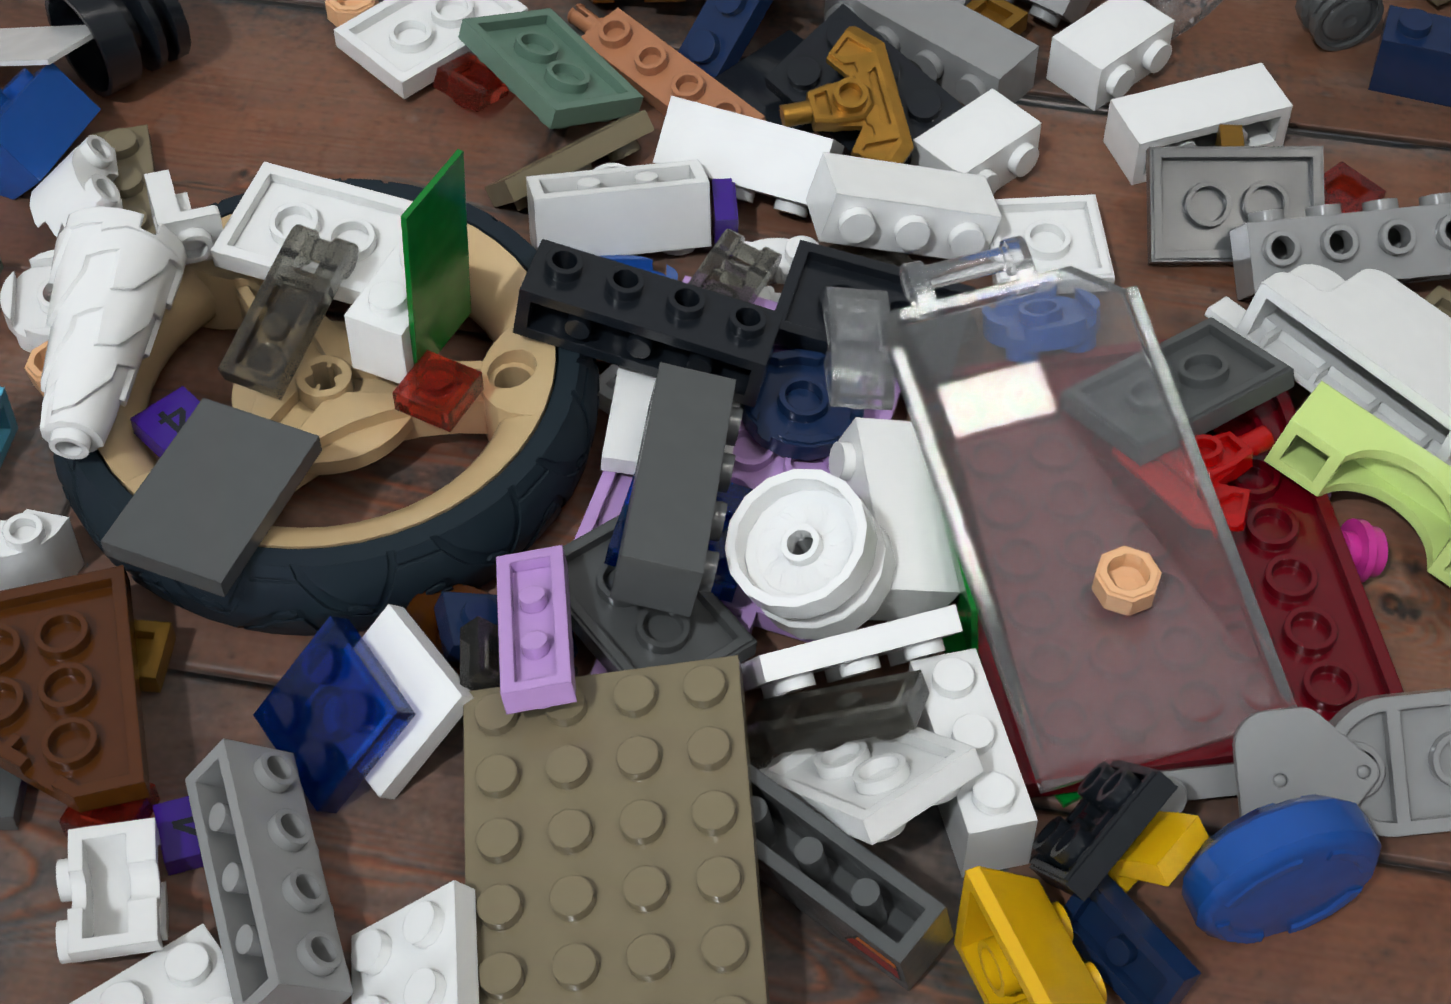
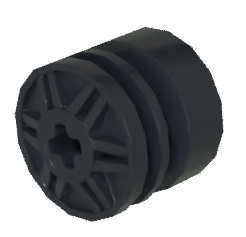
[45,0,191,97]

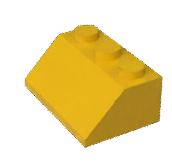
[954,866,1107,1004]

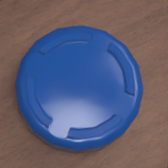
[1182,794,1382,944]

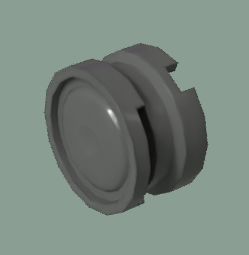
[1295,0,1384,51]

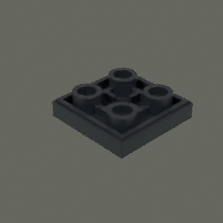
[1029,760,1178,901]

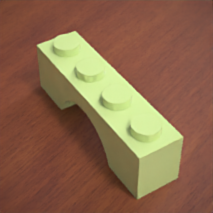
[1264,381,1451,587]

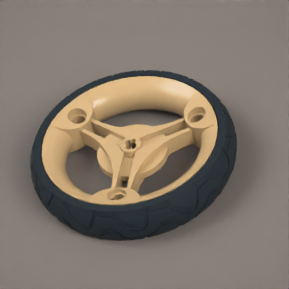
[53,178,600,636]

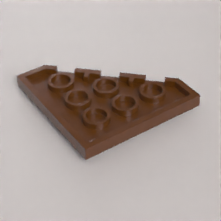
[0,565,151,813]

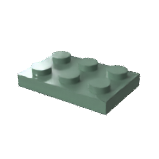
[458,8,644,129]

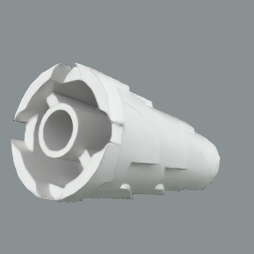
[40,206,187,459]

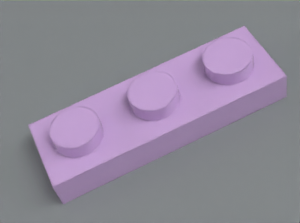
[496,545,577,715]

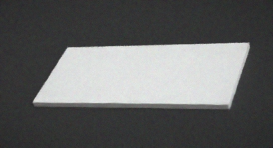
[0,25,93,66]

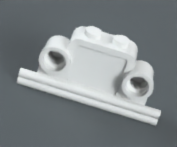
[1204,264,1451,466]

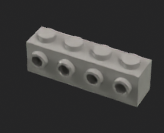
[1230,192,1451,301]
[185,738,353,1004]

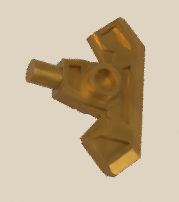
[780,26,914,164]

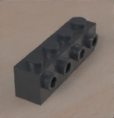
[513,239,784,408]

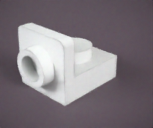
[144,169,223,265]

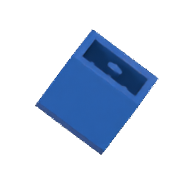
[0,63,101,200]

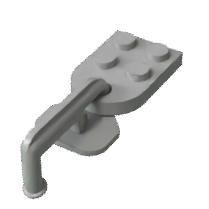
[1159,687,1451,837]

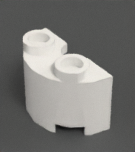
[29,135,123,237]
[0,509,85,591]
[56,817,169,964]

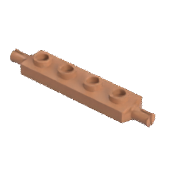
[567,3,766,121]

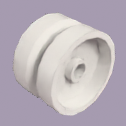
[724,469,895,640]

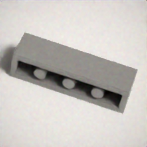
[824,0,1039,106]

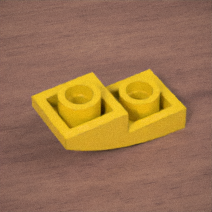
[1108,811,1209,893]

